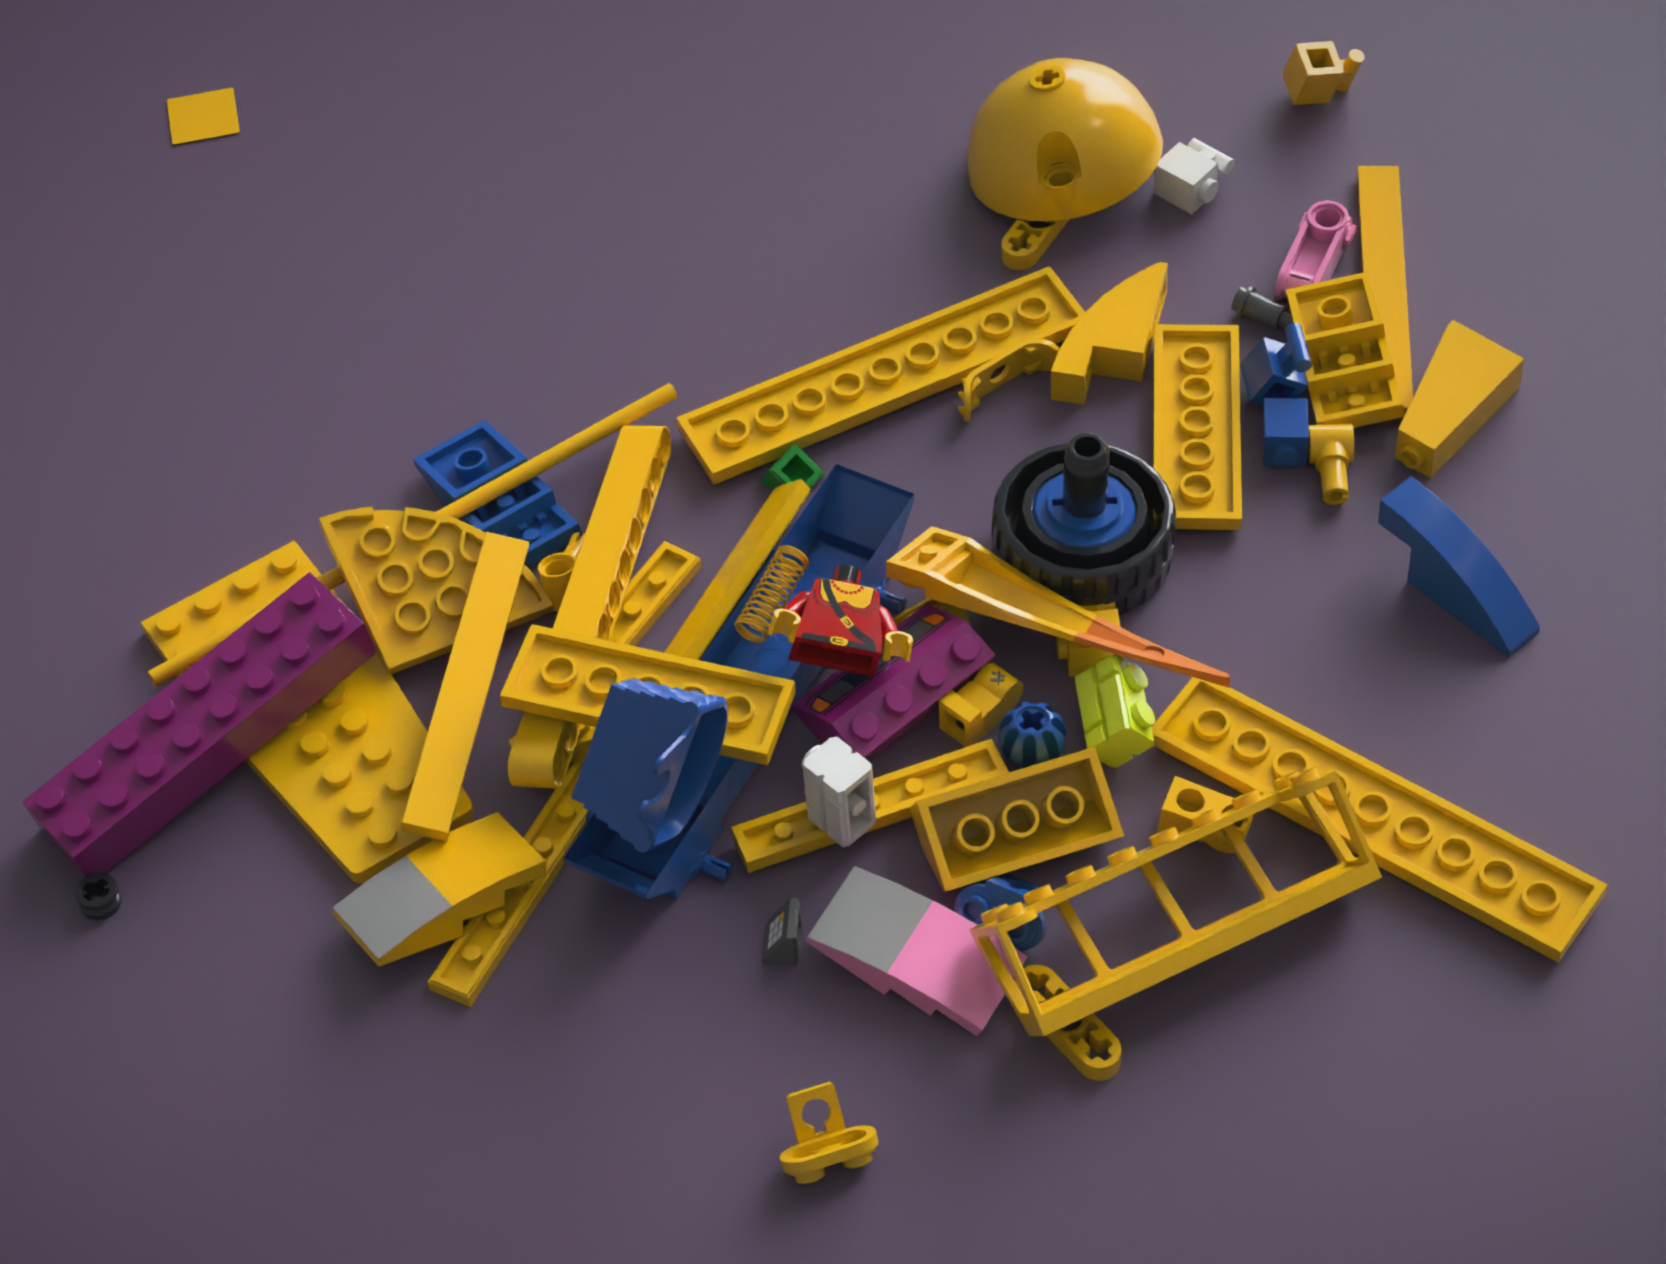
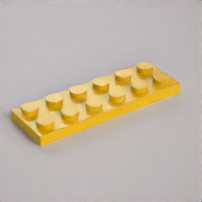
[1153,324,1242,530]
[500,624,796,765]

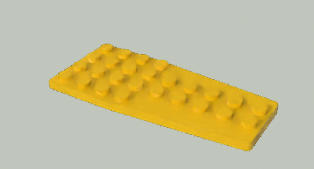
[141,540,475,884]

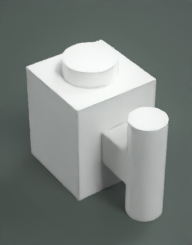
[1154,138,1235,215]

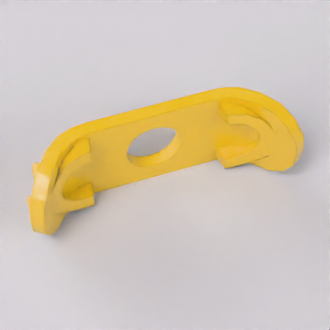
[957,338,1060,422]

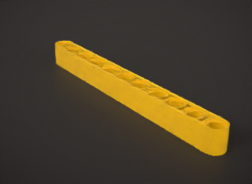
[508,425,671,789]

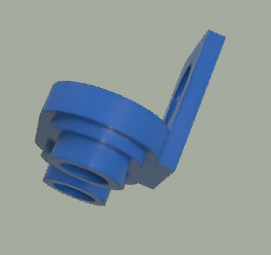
[955,873,1046,951]

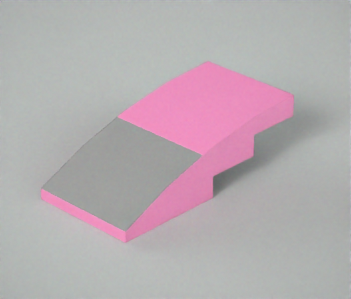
[805,866,1028,1037]

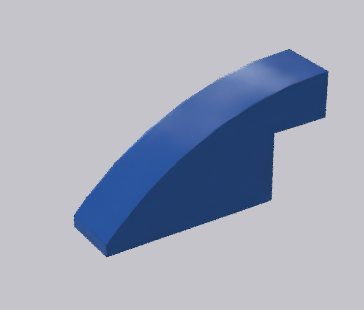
[1378,476,1540,657]

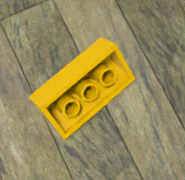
[910,747,1124,893]

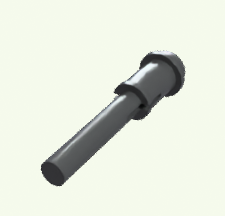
[1231,286,1293,331]

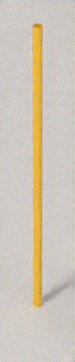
[147,383,677,687]

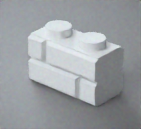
[802,736,876,847]

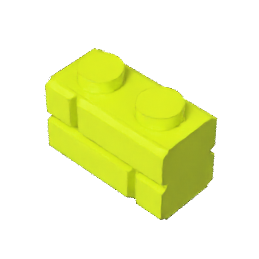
[1075,654,1155,768]

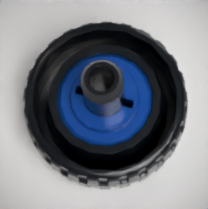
[991,433,1176,615]

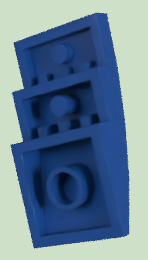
[413,420,582,567]

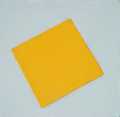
[167,88,240,145]

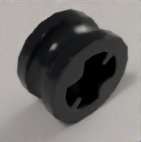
[75,872,122,920]

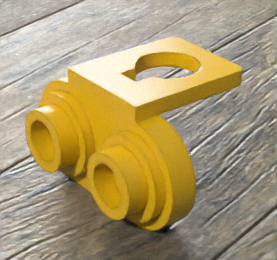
[779,1082,879,1184]

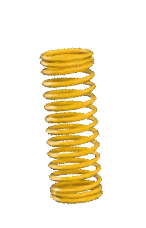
[734,545,810,643]

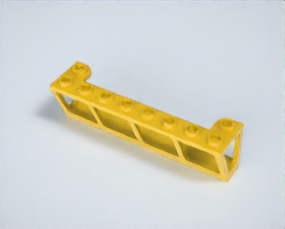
[969,767,1382,1036]

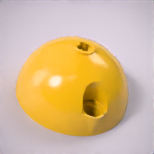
[966,58,1163,222]

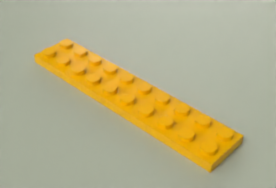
[676,266,1085,485]
[1151,677,1608,963]

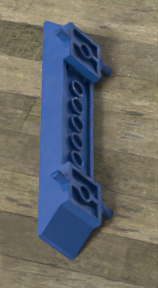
[564,464,914,900]

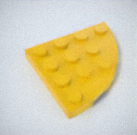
[319,507,553,674]

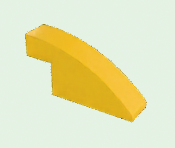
[1051,262,1168,405]

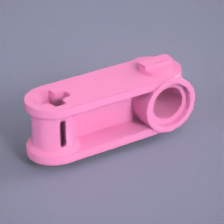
[1274,200,1356,301]

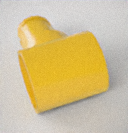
[1307,424,1354,505]
[538,532,585,612]

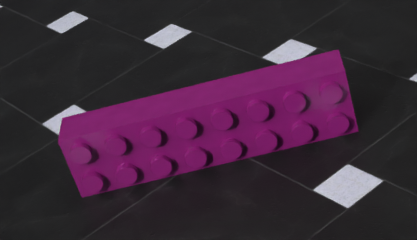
[22,572,378,877]

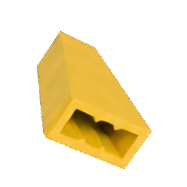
[1395,320,1524,478]

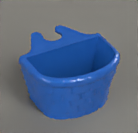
[571,678,728,853]

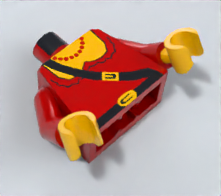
[767,565,913,677]

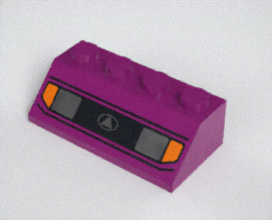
[791,604,996,762]

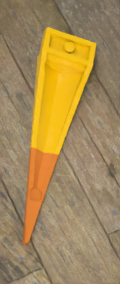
[886,526,1230,688]

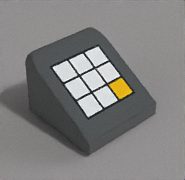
[762,898,802,965]

